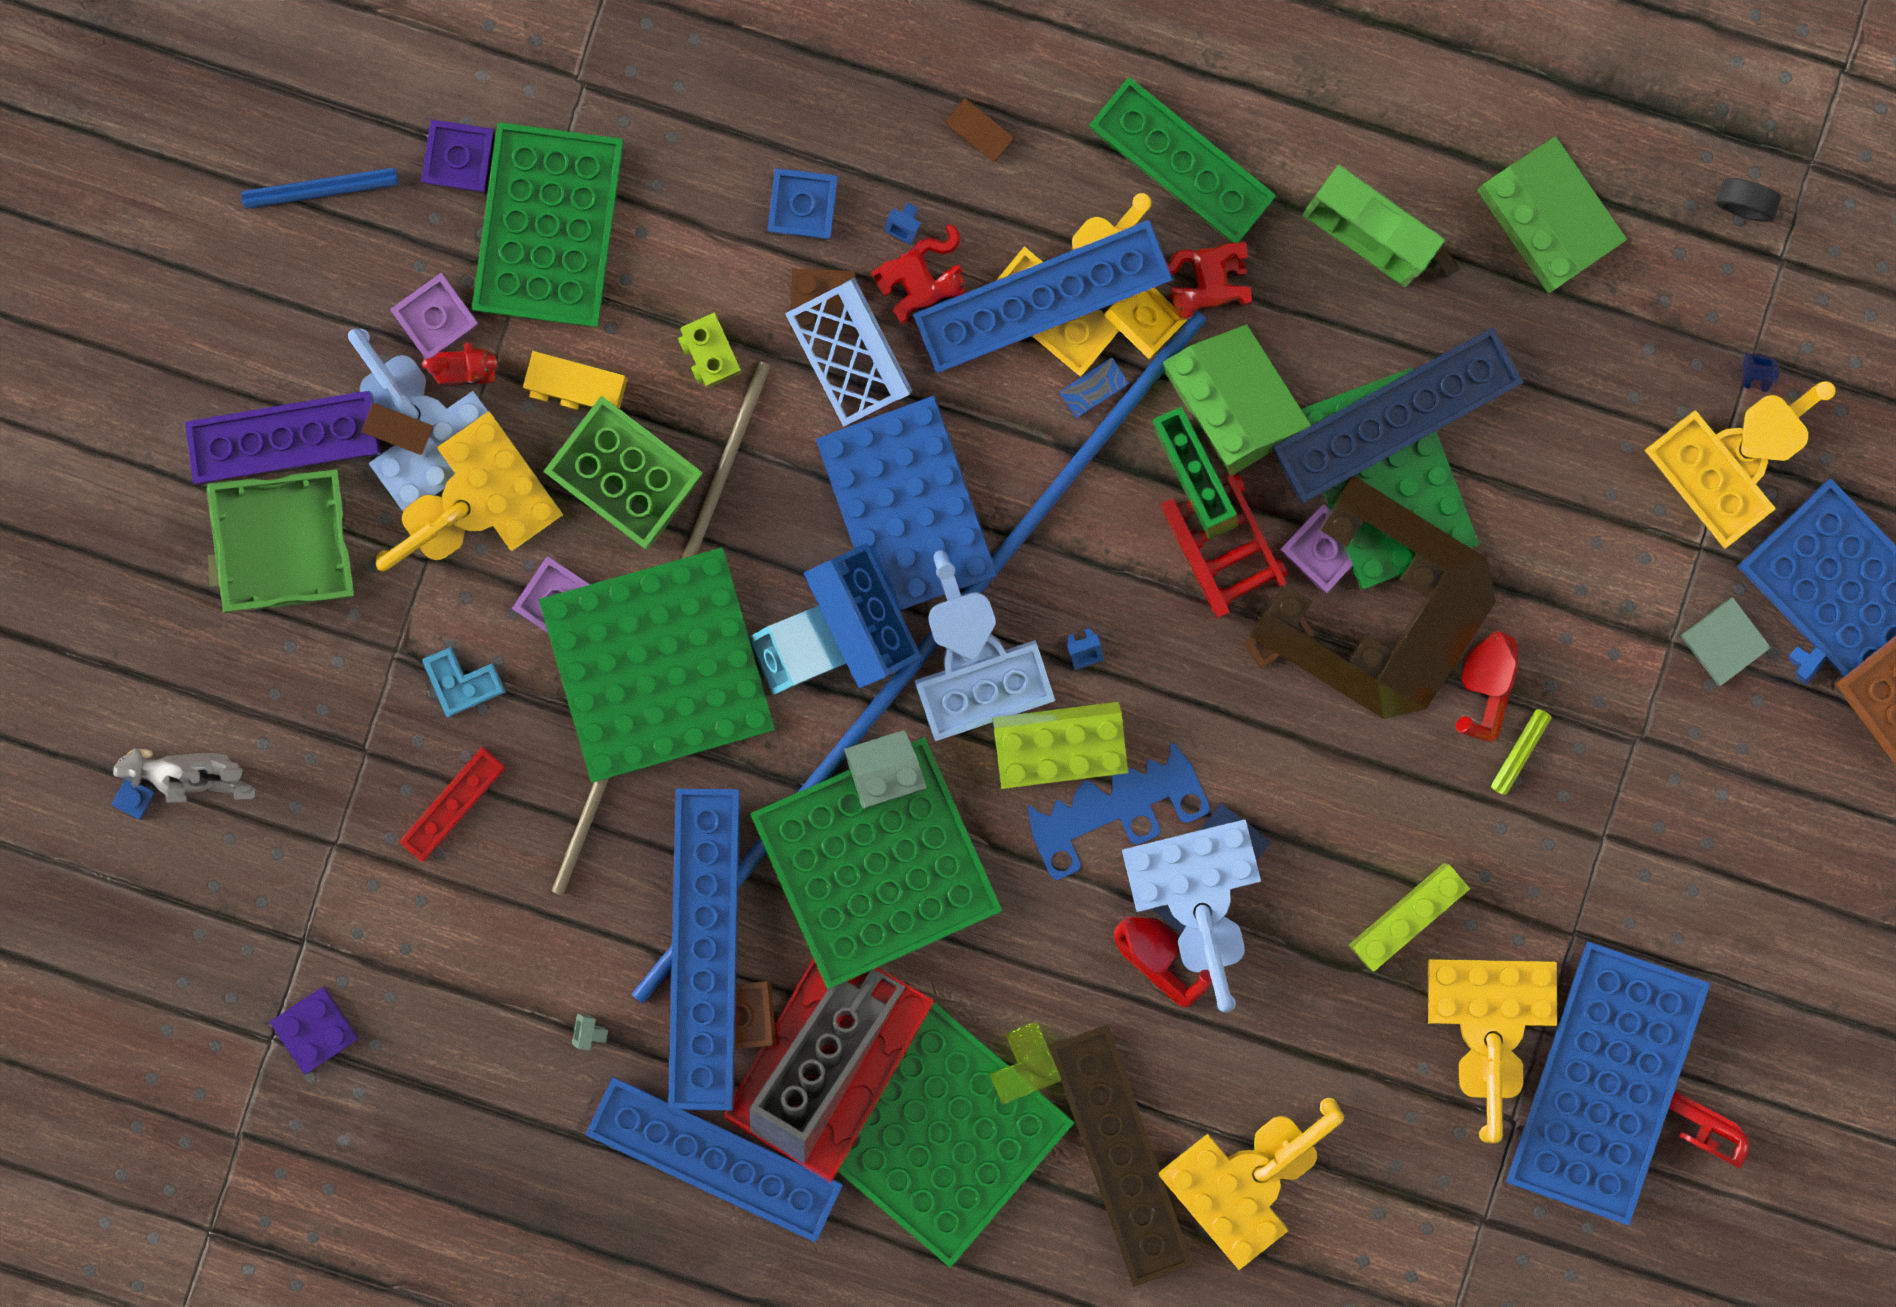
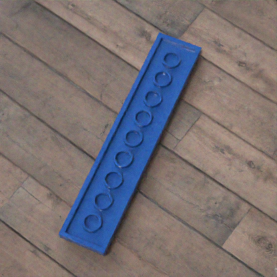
[668,789,741,1110]

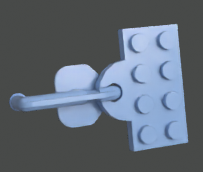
[348,329,488,511]
[915,550,1055,741]
[1122,820,1261,1013]

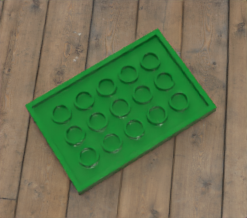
[472,122,624,328]
[1301,368,1480,590]

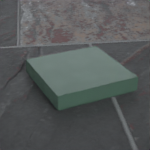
[1680,597,1771,686]

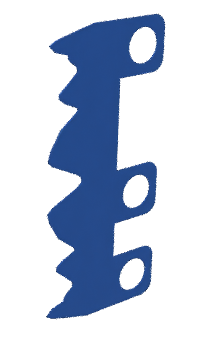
[1028,743,1210,880]

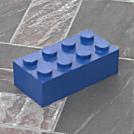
[804,543,921,688]

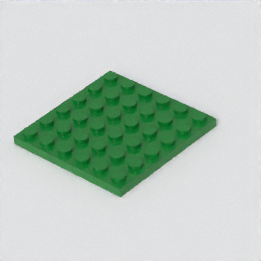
[538,547,775,783]
[750,737,1002,990]
[838,1001,1074,1268]

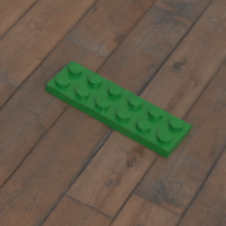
[1088,77,1277,243]

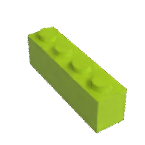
[1349,863,1470,972]

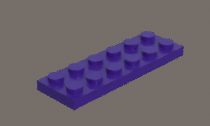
[185,391,381,485]

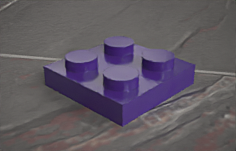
[421,119,495,193]
[270,986,359,1075]

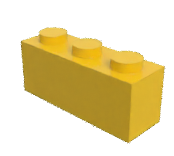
[523,351,628,410]

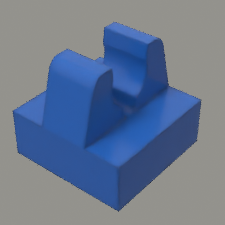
[884,202,921,245]
[1067,628,1105,670]
[1789,647,1826,686]

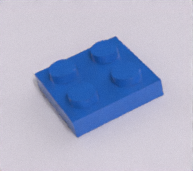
[767,168,838,240]

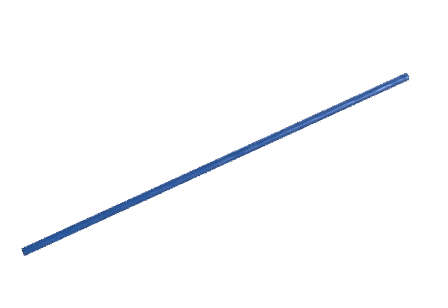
[631,311,1207,1004]

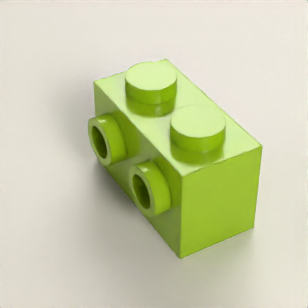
[678,312,742,389]

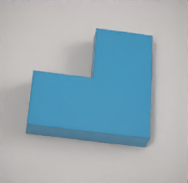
[422,647,506,718]

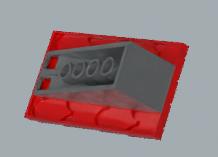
[724,959,934,1183]

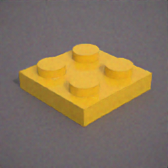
[1104,288,1188,359]

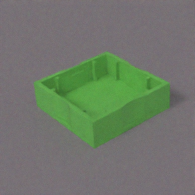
[1302,164,1445,288]
[206,470,354,614]

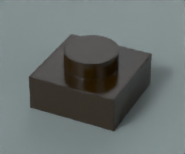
[1431,243,1460,277]

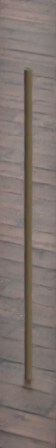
[551,361,771,896]

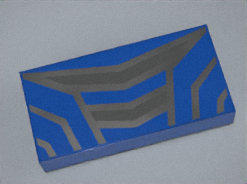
[1059,358,1129,419]

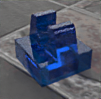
[1742,353,1780,392]

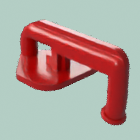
[1456,631,1518,742]
[1113,916,1213,1007]
[1669,1091,1750,1169]

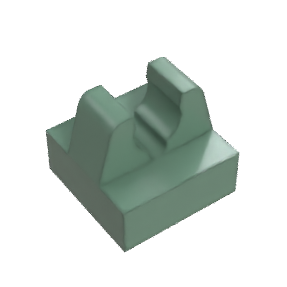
[571,1013,608,1050]

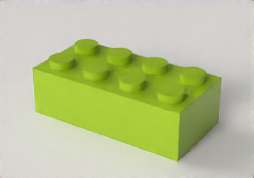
[992,702,1128,789]

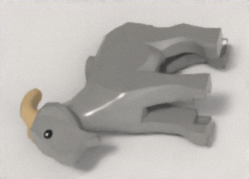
[113,748,255,803]

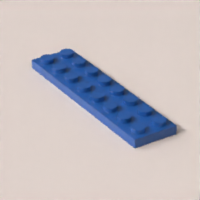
[913,220,1173,373]
[585,1076,843,1243]

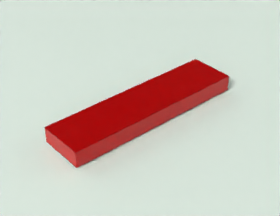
[399,746,507,863]

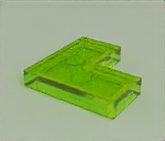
[990,1022,1062,1104]

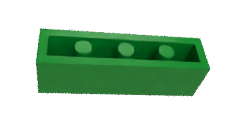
[1153,406,1238,540]

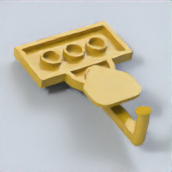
[996,193,1152,377]
[1644,381,1836,549]
[376,411,563,572]
[1428,959,1557,1144]
[1159,1098,1344,1270]

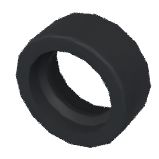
[1716,178,1781,222]

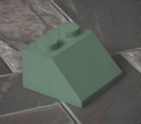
[844,730,927,810]

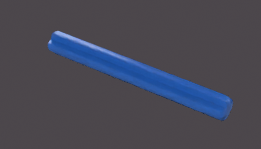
[241,168,398,209]

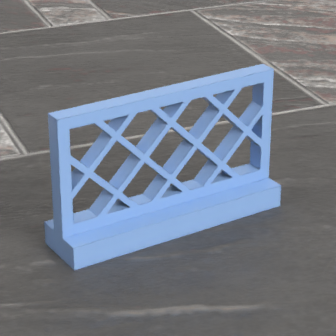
[785,278,912,427]

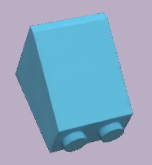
[749,606,847,696]

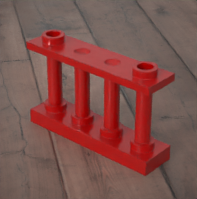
[1160,472,1288,618]

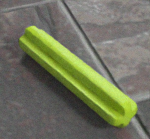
[1491,709,1551,795]

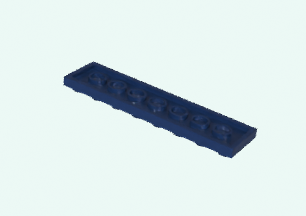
[1272,327,1524,504]

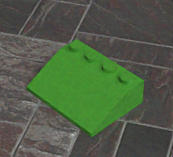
[1477,136,1627,294]
[1163,324,1311,477]
[543,396,703,550]

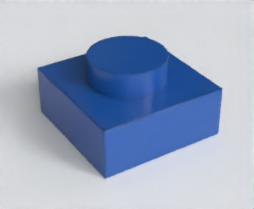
[111,780,157,820]

